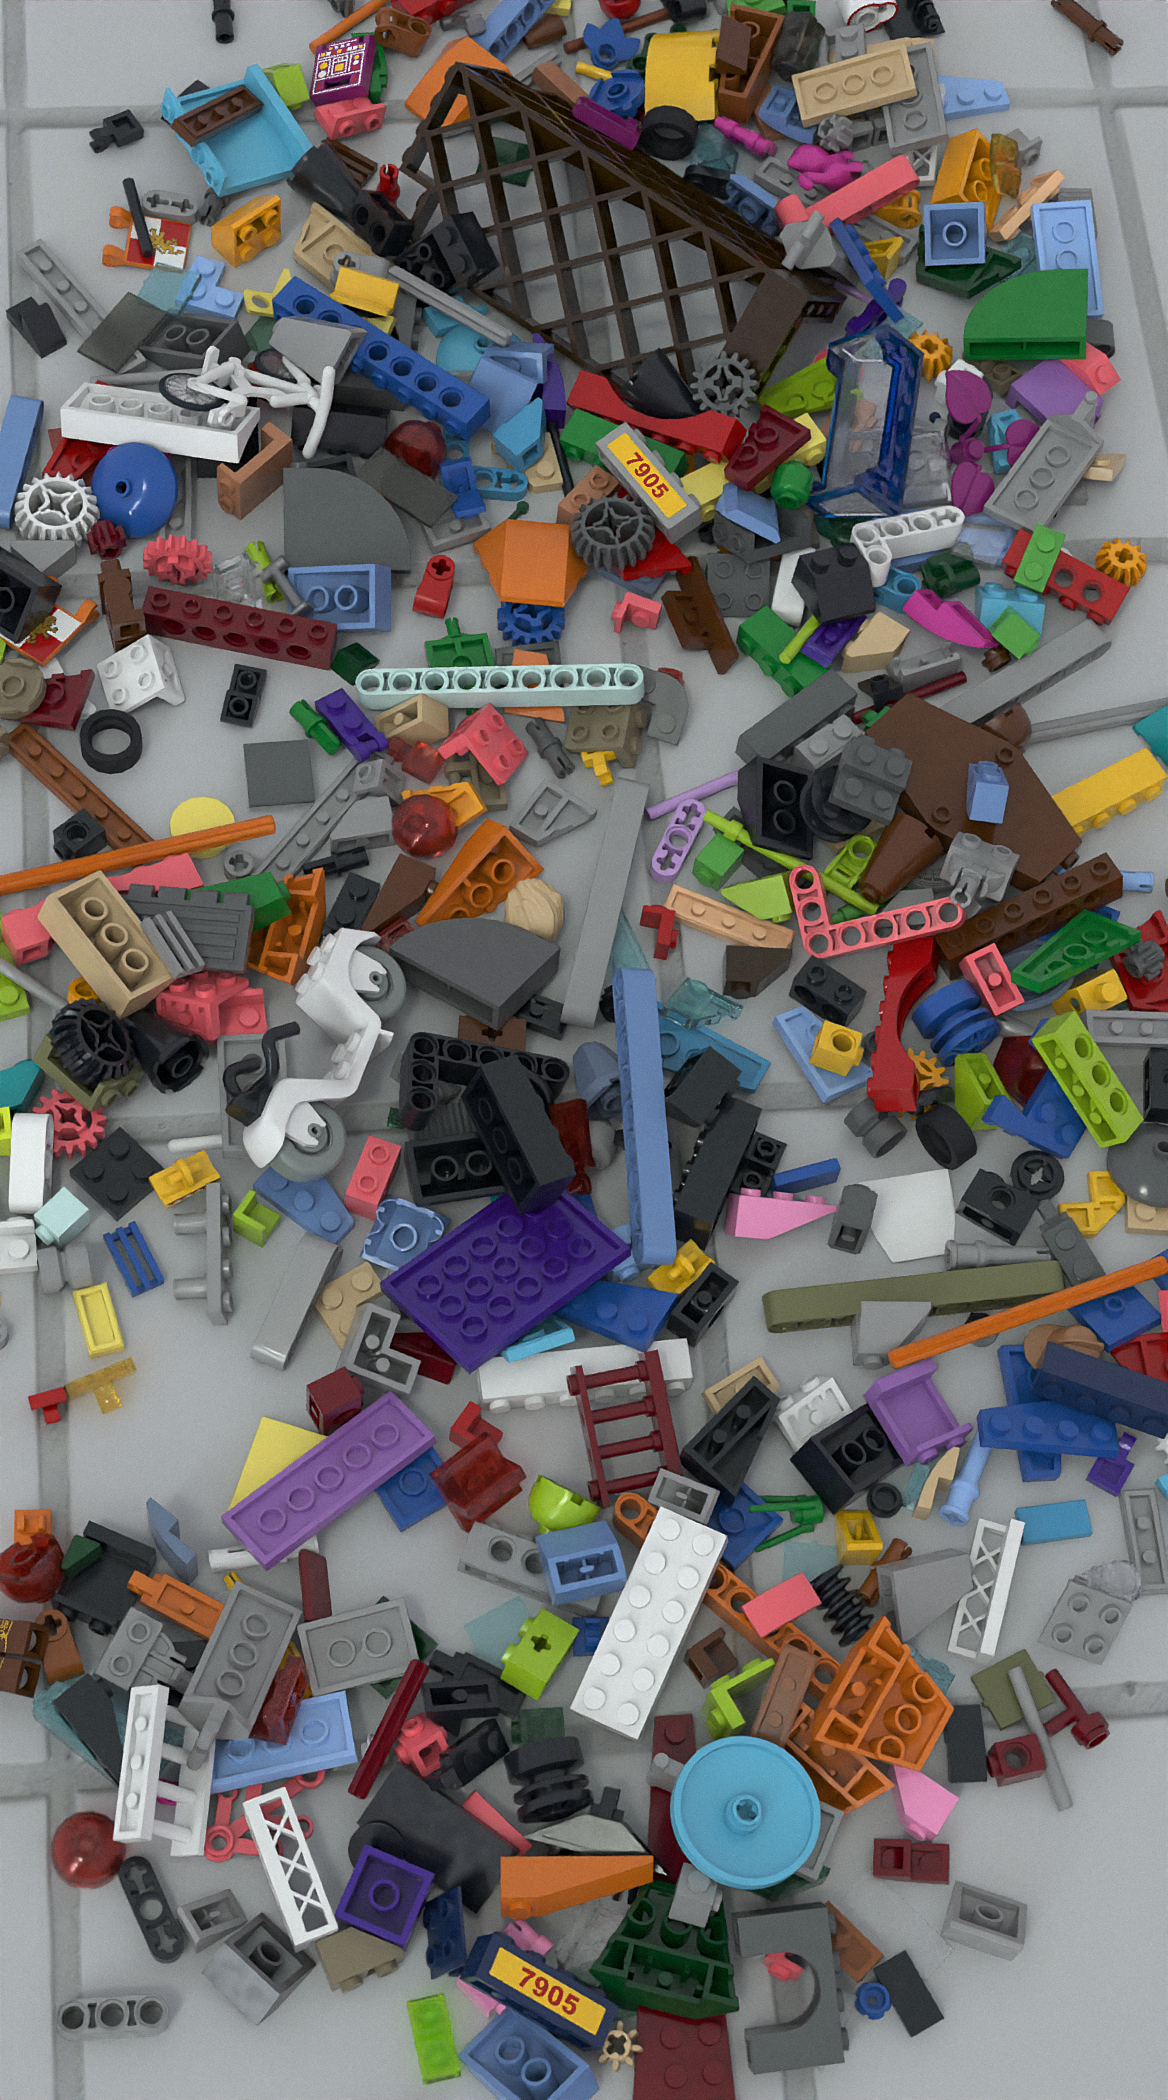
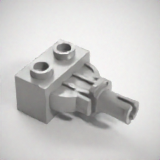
[939,832,1020,907]
[91,1607,193,1695]

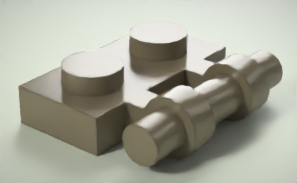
[444,750,508,812]

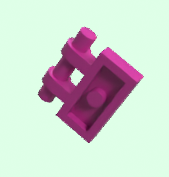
[713,116,779,159]

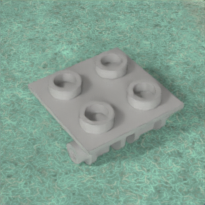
[1038,1575,1133,1665]

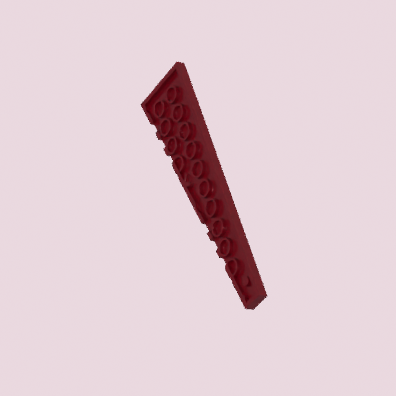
[632,1714,736,2100]

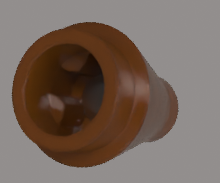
[522,13,567,50]

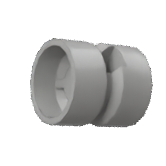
[36,1241,93,1294]

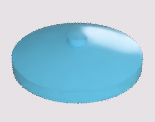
[670,1736,821,1890]

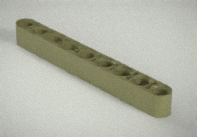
[762,1260,1066,1333]

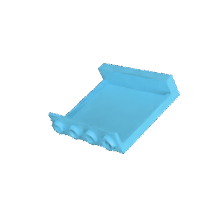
[161,64,313,197]

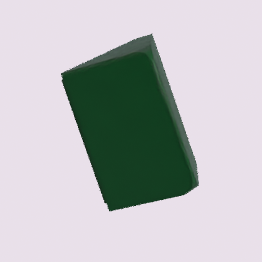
[331,642,380,686]
[60,1534,103,1580]

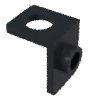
[857,674,904,714]

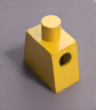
[1051,969,1127,1018]

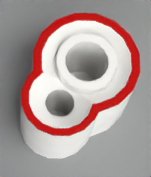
[836,0,899,33]

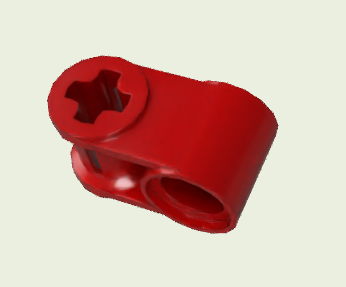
[412,555,455,619]

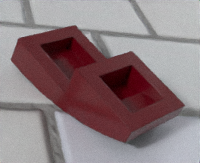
[873,1838,950,1885]

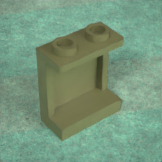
[32,1033,144,1112]

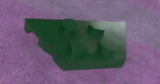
[916,224,1022,299]

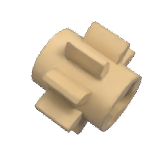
[598,2021,643,2072]

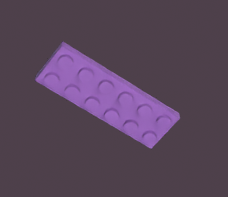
[221,1390,436,1572]

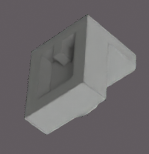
[994,128,1043,171]
[352,758,406,808]

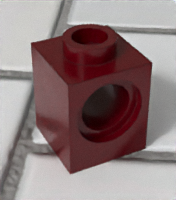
[986,1733,1047,1787]

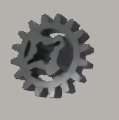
[690,351,759,419]

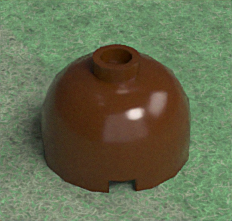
[979,702,1032,754]

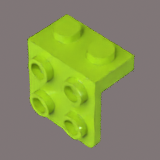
[701,1658,776,1741]

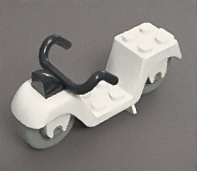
[222,928,407,1183]

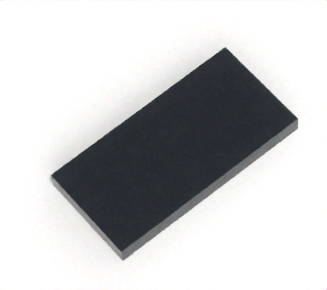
[357,1760,521,1914]

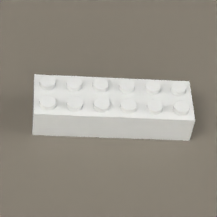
[570,1506,728,1743]

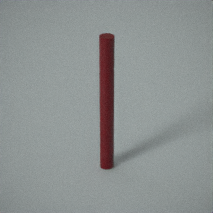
[850,671,967,725]

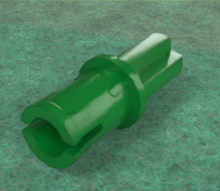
[289,700,342,756]

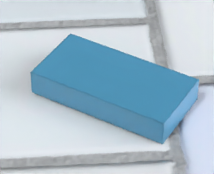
[1014,1499,1093,1546]

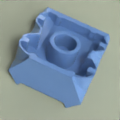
[723,174,780,237]
[714,482,781,544]
[359,1194,451,1271]

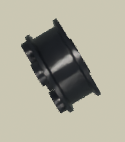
[798,765,872,843]

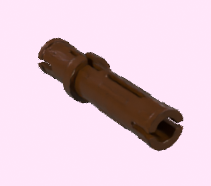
[1051,0,1124,56]

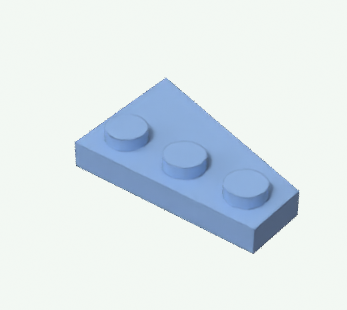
[937,75,1010,121]
[772,1005,873,1103]

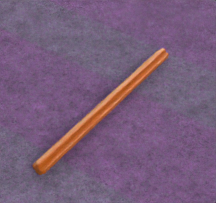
[0,815,276,896]
[888,1256,1168,1369]

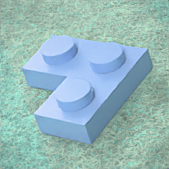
[176,255,244,320]

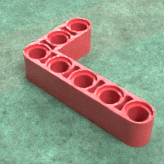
[774,155,920,237]
[789,865,966,961]

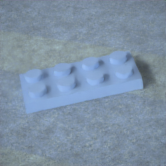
[1030,200,1104,319]
[210,1691,358,1794]

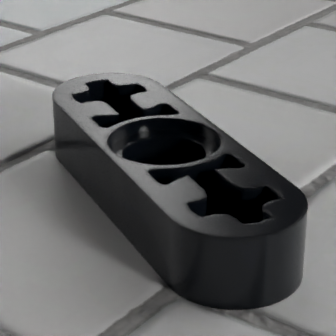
[118,1856,184,1964]

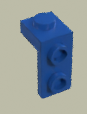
[439,456,486,519]

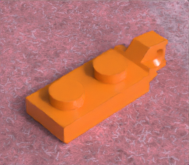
[127,1570,225,1641]

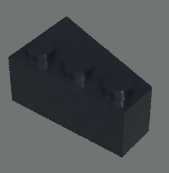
[680,1376,780,1510]

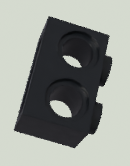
[346,189,416,257]
[789,955,867,1028]

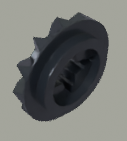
[1009,1150,1064,1202]

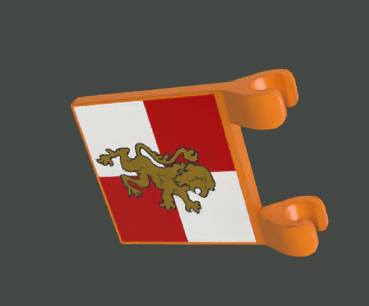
[102,206,192,275]
[0,575,100,668]

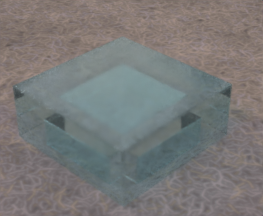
[902,1463,930,1510]

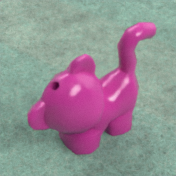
[787,143,863,192]

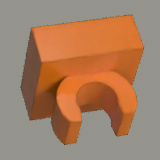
[14,1509,52,1549]

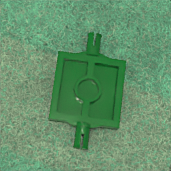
[424,617,500,716]

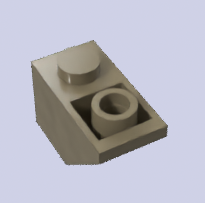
[315,1927,404,1993]

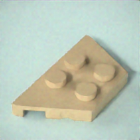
[293,201,394,291]

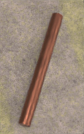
[563,8,670,55]

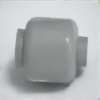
[571,1120,619,1171]

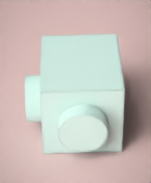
[34,1187,91,1251]

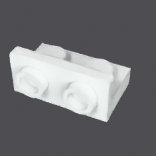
[0,1217,39,1274]
[771,1375,853,1452]

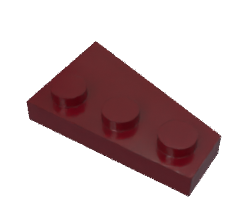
[724,403,811,492]
[0,669,96,731]

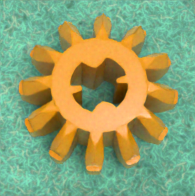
[901,329,953,382]
[1094,537,1147,587]

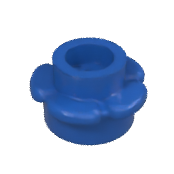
[855,1981,892,2020]

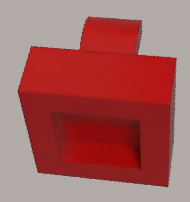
[28,1387,67,1425]

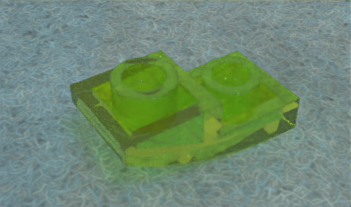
[406,1993,461,2085]

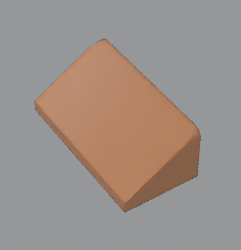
[531,60,589,105]

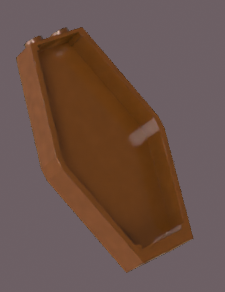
[864,693,1082,892]

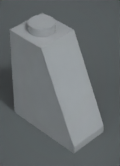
[268,316,367,385]
[876,1548,974,1643]

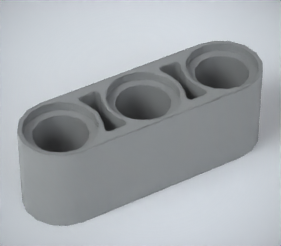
[55,1994,170,2042]

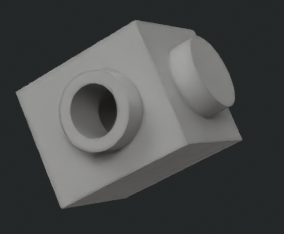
[668,1862,723,1928]

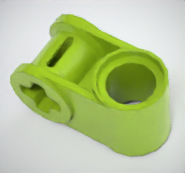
[823,835,876,891]

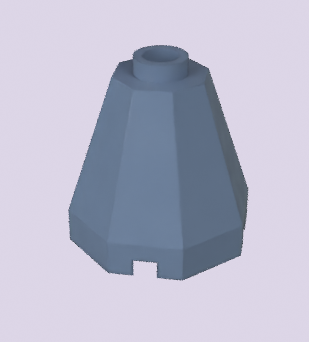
[573,1041,623,1125]

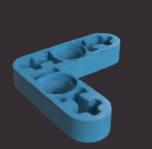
[438,426,528,502]

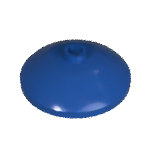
[91,442,178,538]

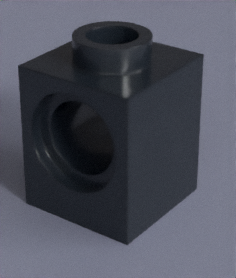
[53,808,107,861]

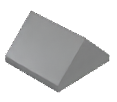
[940,1881,1027,1961]

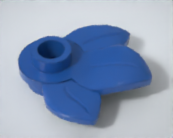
[583,18,640,71]

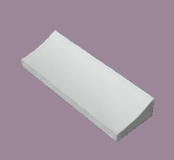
[60,382,260,464]

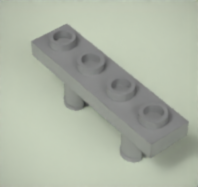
[173,1182,233,1326]

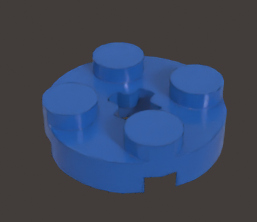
[589,69,645,120]

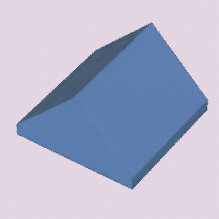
[924,202,987,266]

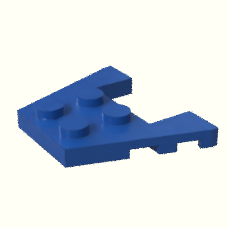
[982,1018,1087,1159]

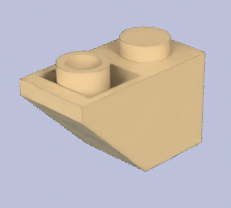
[841,611,910,674]

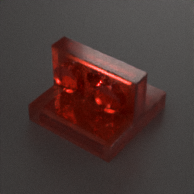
[429,1431,527,1533]

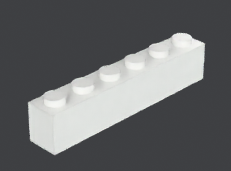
[476,1338,693,1414]

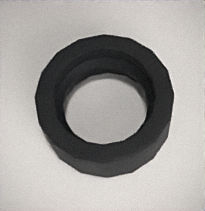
[640,105,698,161]
[79,709,143,774]
[915,1103,977,1170]

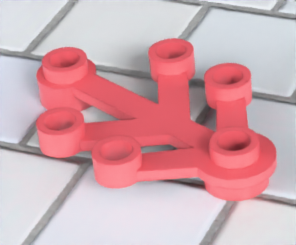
[203,1769,325,1863]

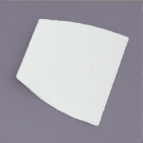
[858,1169,956,1263]

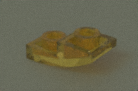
[989,133,1022,199]

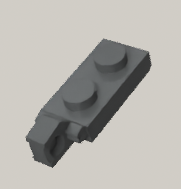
[1037,1199,1106,1287]

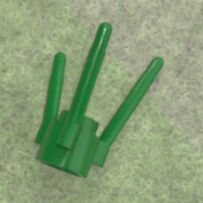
[748,1494,824,1552]

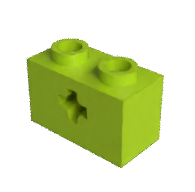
[500,1608,580,1701]

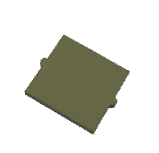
[970,1649,1055,1731]

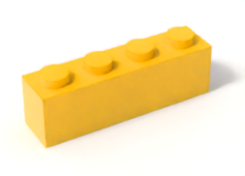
[1051,748,1168,838]

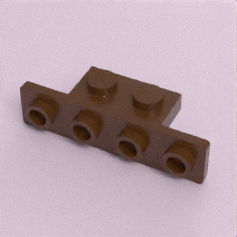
[661,556,739,674]

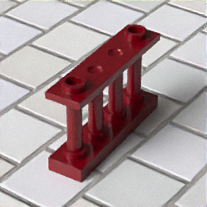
[566,1350,684,1508]

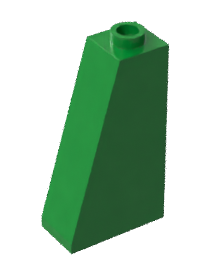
[187,871,292,933]

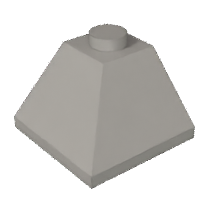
[851,1301,931,1370]

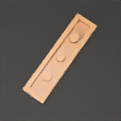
[664,884,796,949]

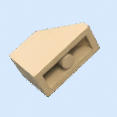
[375,693,449,747]

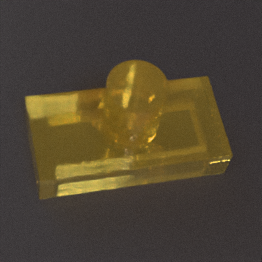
[63,1357,137,1415]

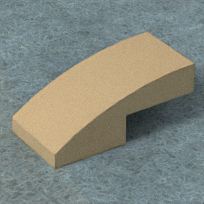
[912,1446,960,1520]

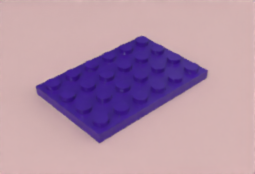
[380,1190,631,1374]

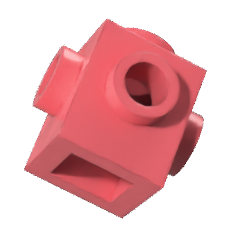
[393,1712,449,1778]

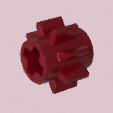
[86,520,127,560]

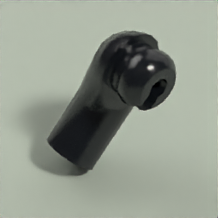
[907,1086,954,1115]

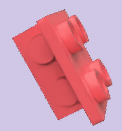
[437,703,528,786]
[155,971,249,1041]

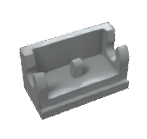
[886,640,961,693]

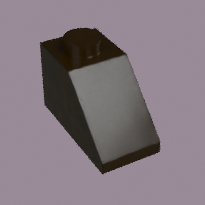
[722,945,792,999]

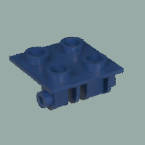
[423,1886,467,1980]

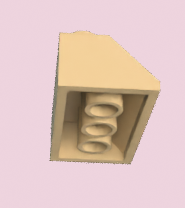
[37,870,176,1020]

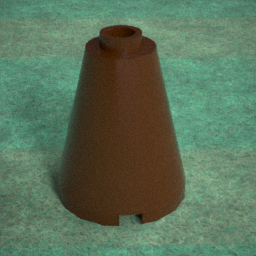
[858,813,944,904]

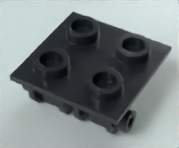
[883,0,945,40]

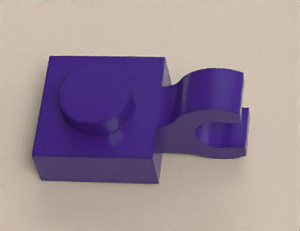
[1085,1432,1136,1497]

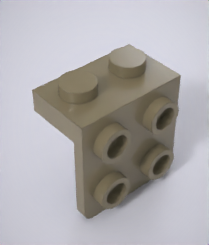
[564,702,648,768]

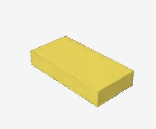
[72,1283,125,1359]

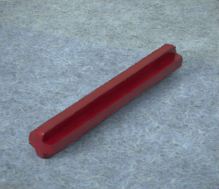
[348,1659,429,1800]

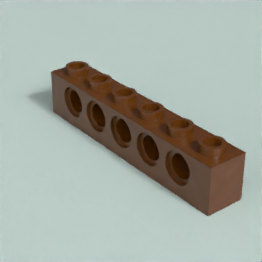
[934,852,1123,981]

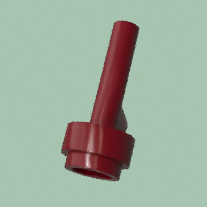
[1043,1668,1110,1749]

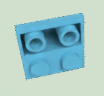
[974,582,1045,642]

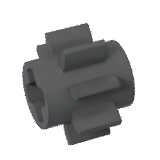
[1123,938,1165,981]

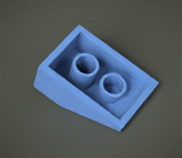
[288,564,391,633]
[457,2008,599,2100]

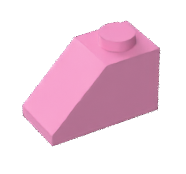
[887,1764,959,1843]

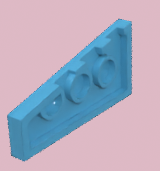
[657,1001,771,1094]

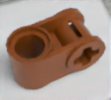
[374,7,432,57]
[35,1609,85,1686]

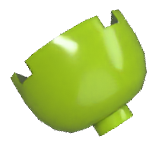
[528,1474,602,1534]

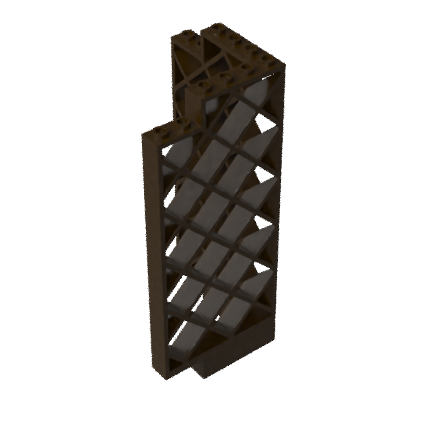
[399,61,847,414]

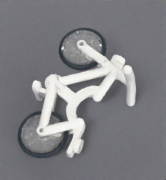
[158,346,335,459]

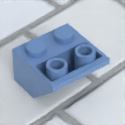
[535,1520,627,1606]

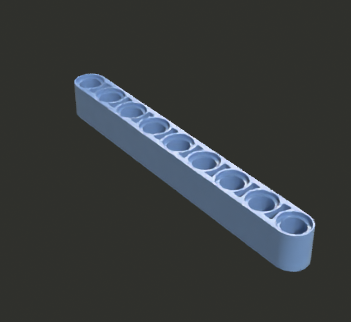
[612,968,677,1265]

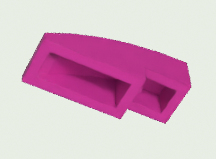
[902,589,1000,648]

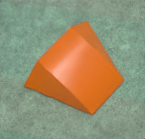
[405,36,513,138]
[473,519,594,607]
[247,867,326,986]
[812,1615,954,1772]
[784,1701,896,1816]

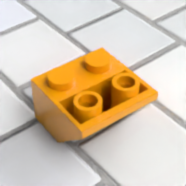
[211,195,281,268]

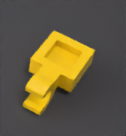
[581,751,617,787]

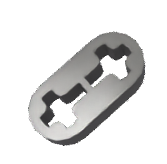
[142,190,199,225]

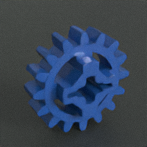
[497,601,566,646]

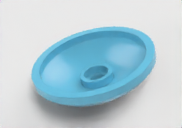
[436,324,522,371]

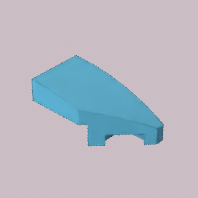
[422,295,488,338]

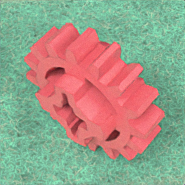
[143,534,213,586]
[32,1089,107,1160]

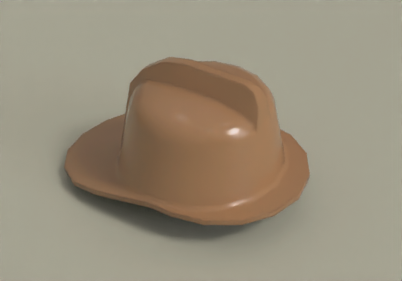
[1023,1324,1104,1369]

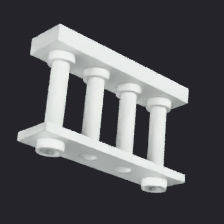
[113,1685,216,1857]

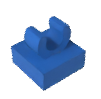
[572,1617,609,1657]

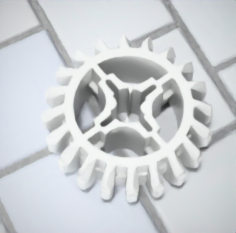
[13,471,100,548]

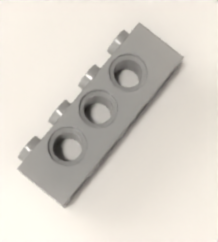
[458,1521,602,1617]

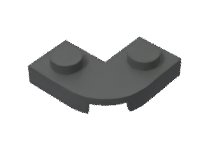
[629,665,689,746]

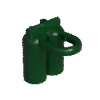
[919,543,980,599]

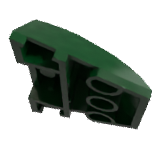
[589,1879,740,2020]

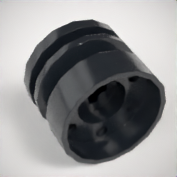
[503,1736,594,1824]

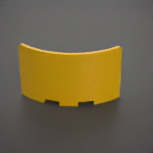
[645,30,720,121]

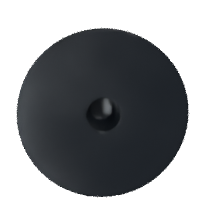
[348,1822,404,1868]

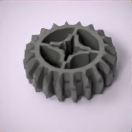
[570,492,655,573]

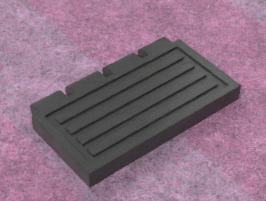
[121,883,255,974]

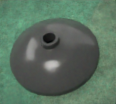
[1106,1123,1168,1208]

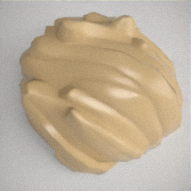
[504,878,565,943]

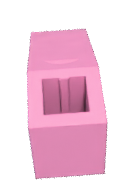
[724,1188,837,1240]

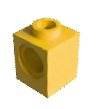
[808,1020,864,1077]

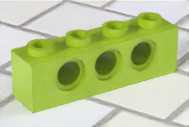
[1031,1010,1144,1149]

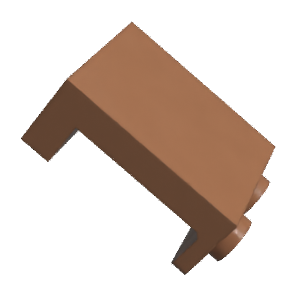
[217,421,292,521]

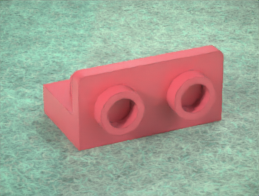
[314,95,387,140]
[203,987,268,1045]

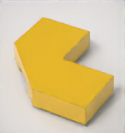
[1057,1171,1126,1238]

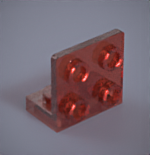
[248,1655,309,1745]

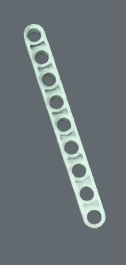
[355,663,645,710]

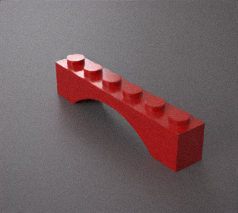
[566,370,747,464]
[867,936,939,1111]

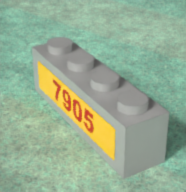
[595,422,702,544]

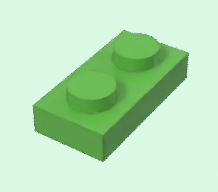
[1013,523,1066,595]

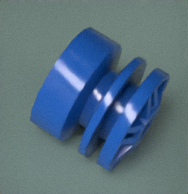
[911,980,1001,1067]

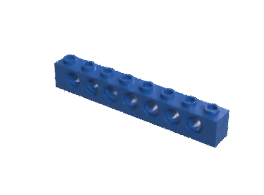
[272,276,490,442]

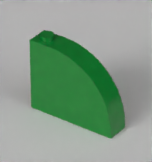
[963,269,1088,361]

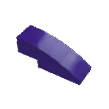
[530,333,566,429]

